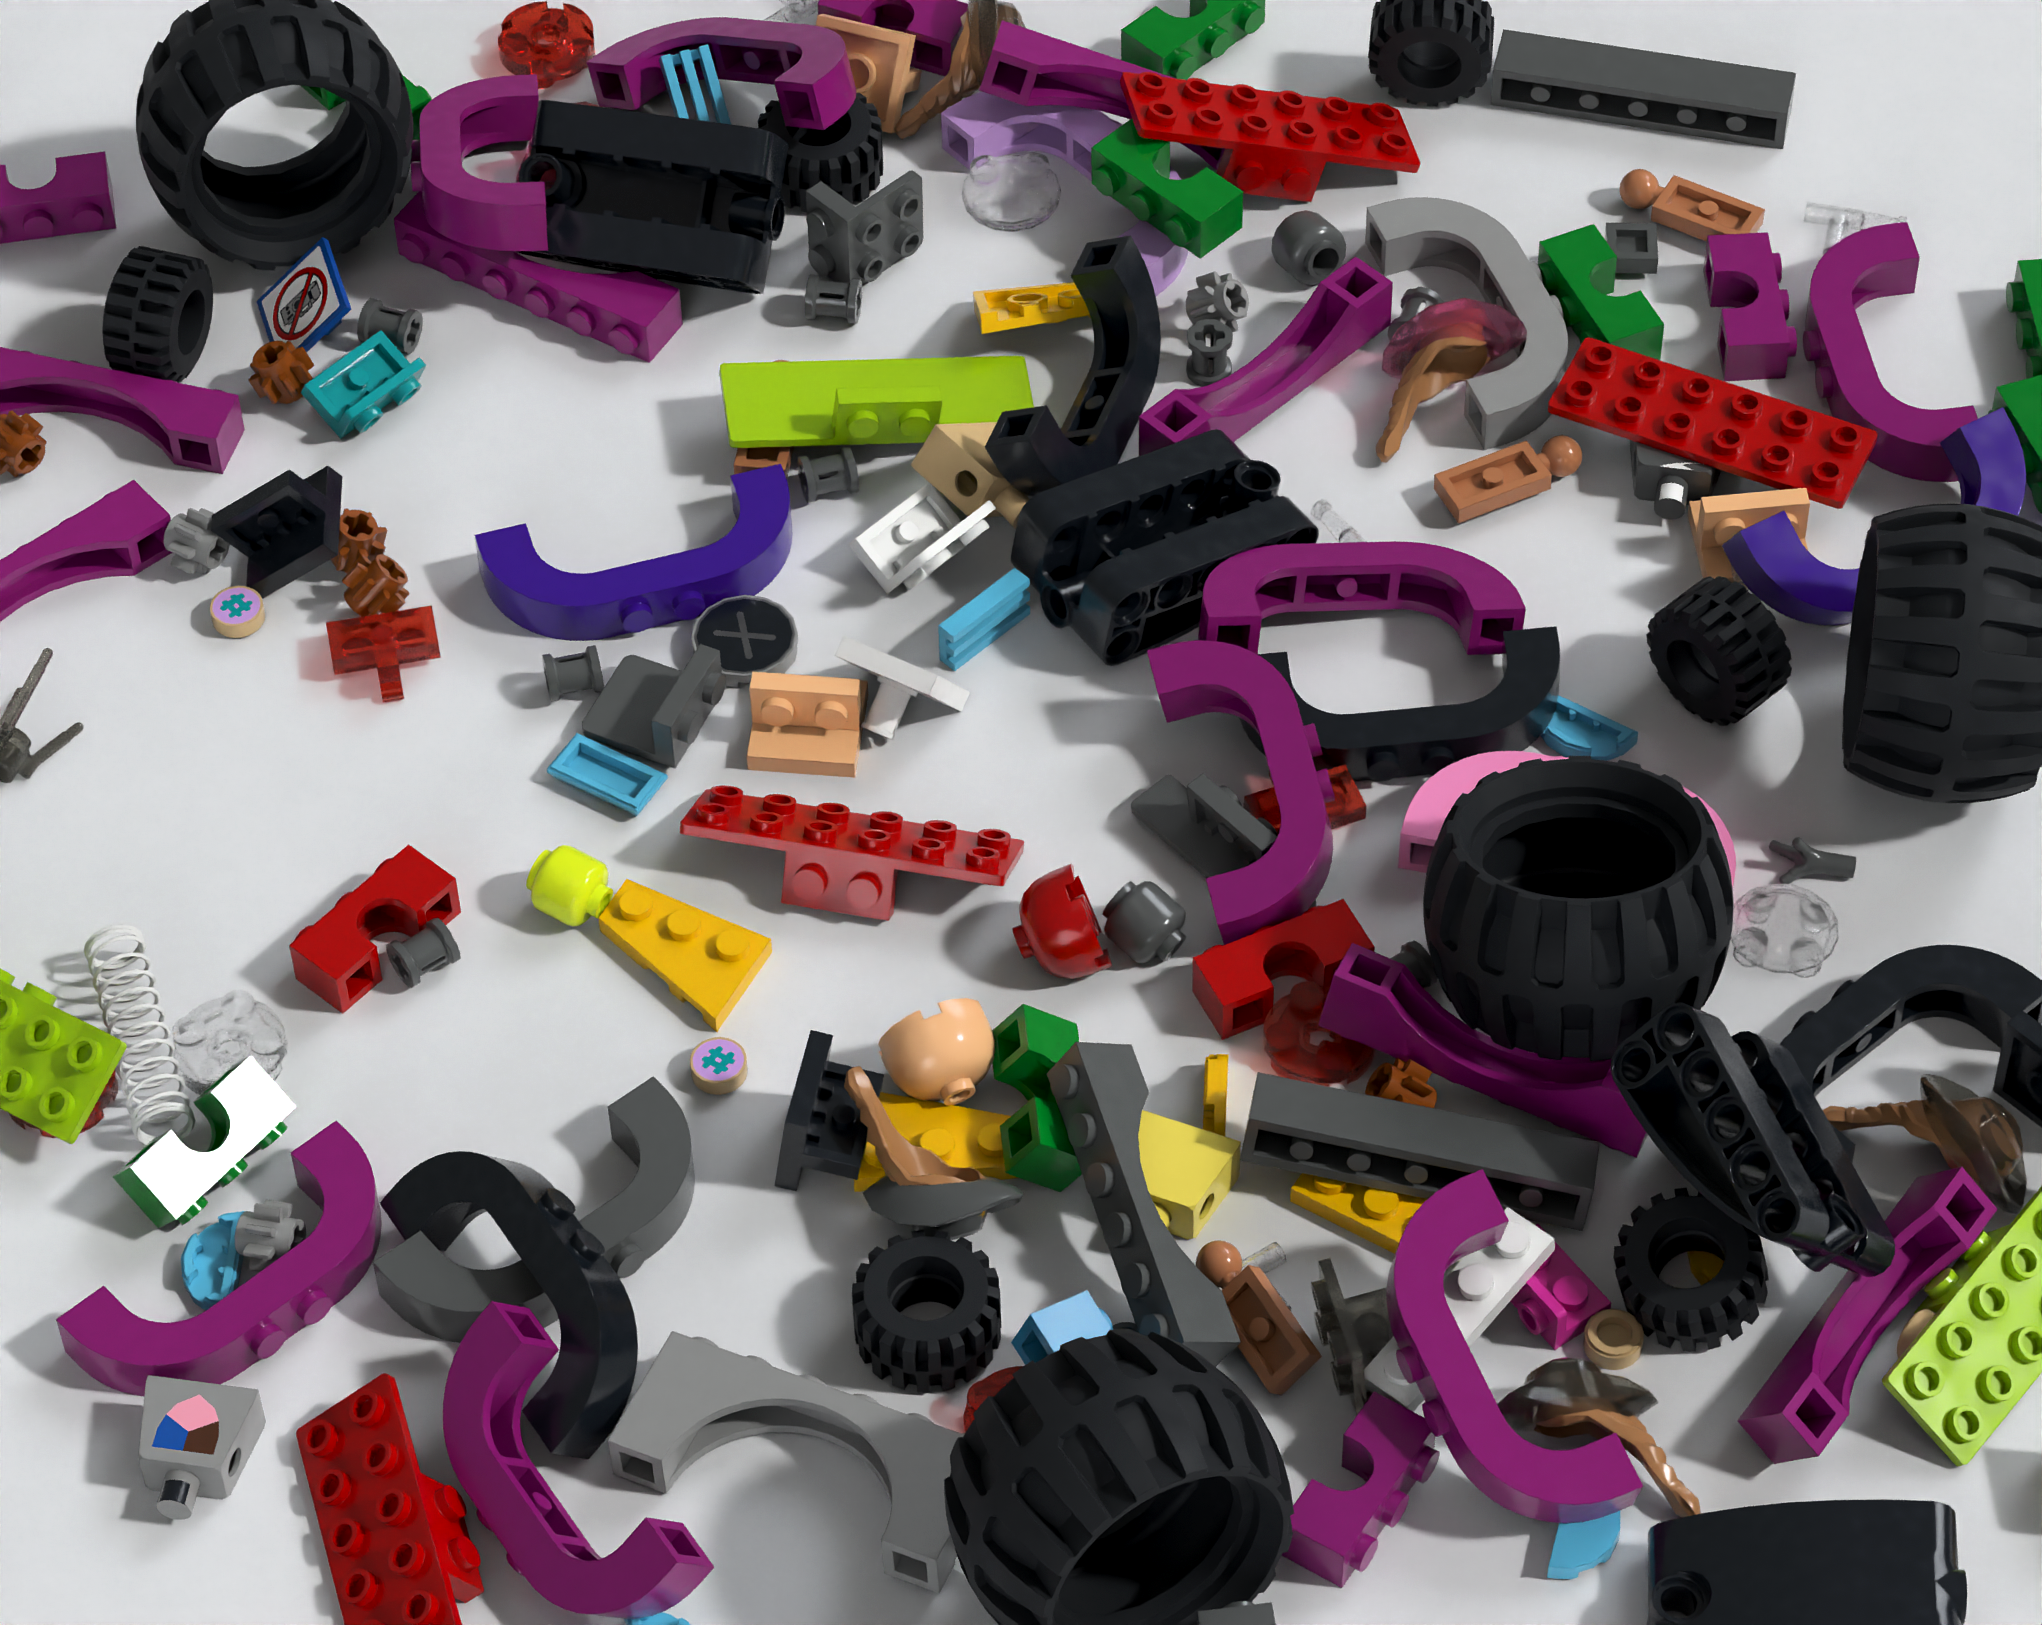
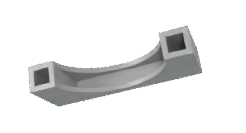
[608,1331,966,1593]

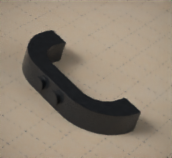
[985,235,1161,497]
[1239,626,1560,782]
[1778,945,2042,1162]
[380,1151,638,1459]

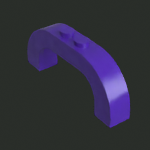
[1722,407,2026,626]
[474,464,793,641]

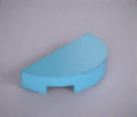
[1541,696,1638,761]
[181,1211,245,1311]
[1547,1511,1620,1579]

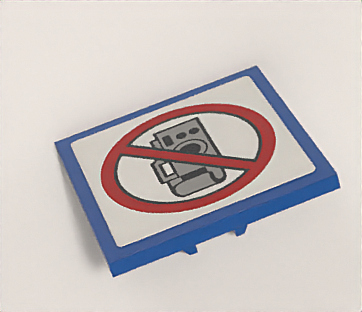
[256,237,351,352]

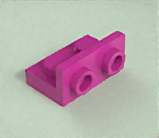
[1510,1224,1611,1350]

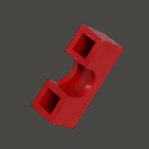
[289,844,461,1014]
[1192,899,1375,1040]

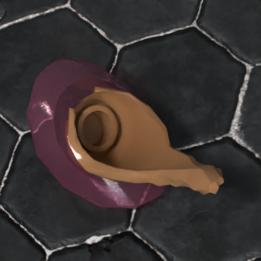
[1376,298,1527,463]

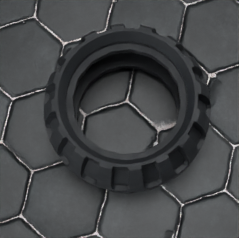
[136,0,413,271]
[1842,504,2042,803]
[1423,756,1734,1061]
[944,1329,1294,1625]

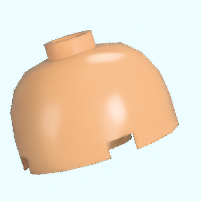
[878,998,995,1105]

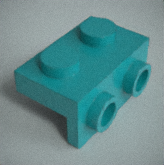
[301,330,427,439]

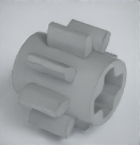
[1185,271,1249,335]
[164,508,230,574]
[235,1200,306,1272]

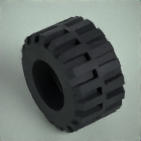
[1368,0,1495,106]
[758,92,884,213]
[102,246,213,383]
[1646,576,1792,726]
[1613,1187,1769,1351]
[852,1230,1002,1393]

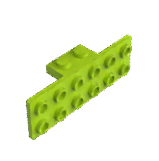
[719,356,1034,448]
[0,968,127,1144]
[1882,1186,2042,1466]

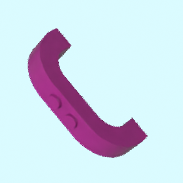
[587,17,857,130]
[411,74,548,251]
[1803,222,1978,482]
[1198,541,1526,655]
[1147,640,1335,945]
[56,1121,382,1397]
[1386,1169,1643,1523]
[443,1301,714,1619]

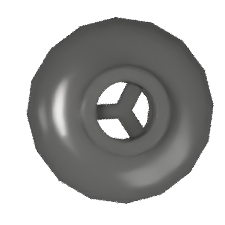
[1271,210,1346,285]
[1102,881,1186,964]

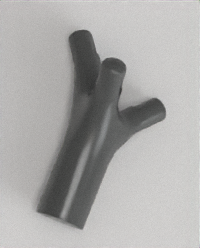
[1769,837,1856,887]

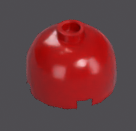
[1012,863,1112,979]

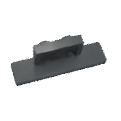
[1131,773,1317,909]

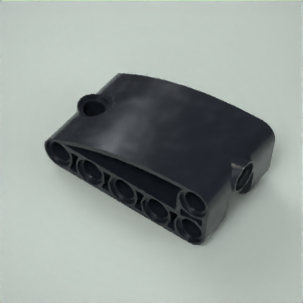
[514,100,789,294]
[1011,429,1319,666]
[1610,1002,1895,1277]
[1647,1499,1967,1625]

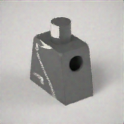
[1630,440,1722,520]

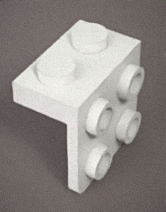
[848,482,996,594]

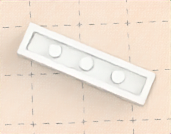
[1360,1207,1555,1412]

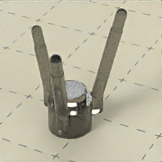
[0,648,84,783]

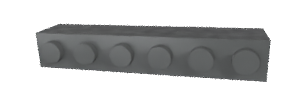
[1490,29,1796,149]
[1240,1072,1599,1231]

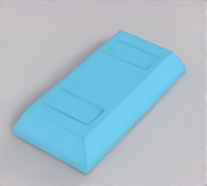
[547,733,668,816]

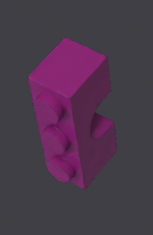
[817,0,975,77]
[0,151,116,244]
[1703,232,1797,381]
[1281,1391,1440,1588]

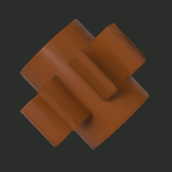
[248,341,314,404]
[0,411,47,477]
[331,508,387,572]
[342,554,410,620]
[1365,1058,1437,1108]

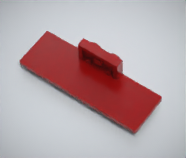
[1120,72,1421,202]
[1548,337,1878,509]
[679,785,1024,921]
[296,1373,484,1625]

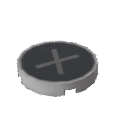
[691,595,798,687]

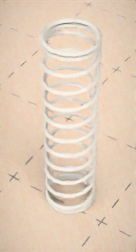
[83,924,196,1145]

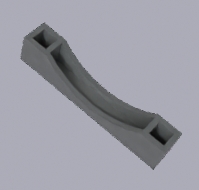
[1047,1042,1241,1367]

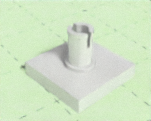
[835,636,970,740]

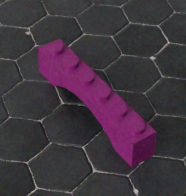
[979,20,1225,170]
[393,191,683,363]
[1139,256,1393,456]
[0,347,245,474]
[0,480,172,622]
[1318,943,1648,1158]
[1737,1167,1997,1464]

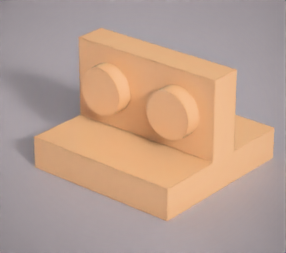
[816,14,922,134]
[1687,488,1810,590]
[746,671,869,778]

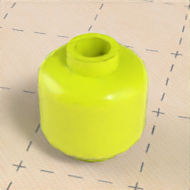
[526,845,613,926]

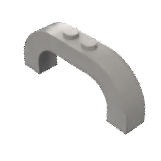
[1365,197,1568,450]

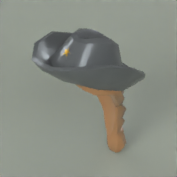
[844,1066,1024,1240]

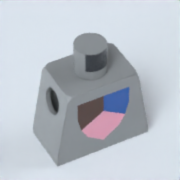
[138,1375,266,1520]

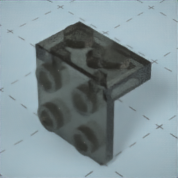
[1311,1258,1394,1416]

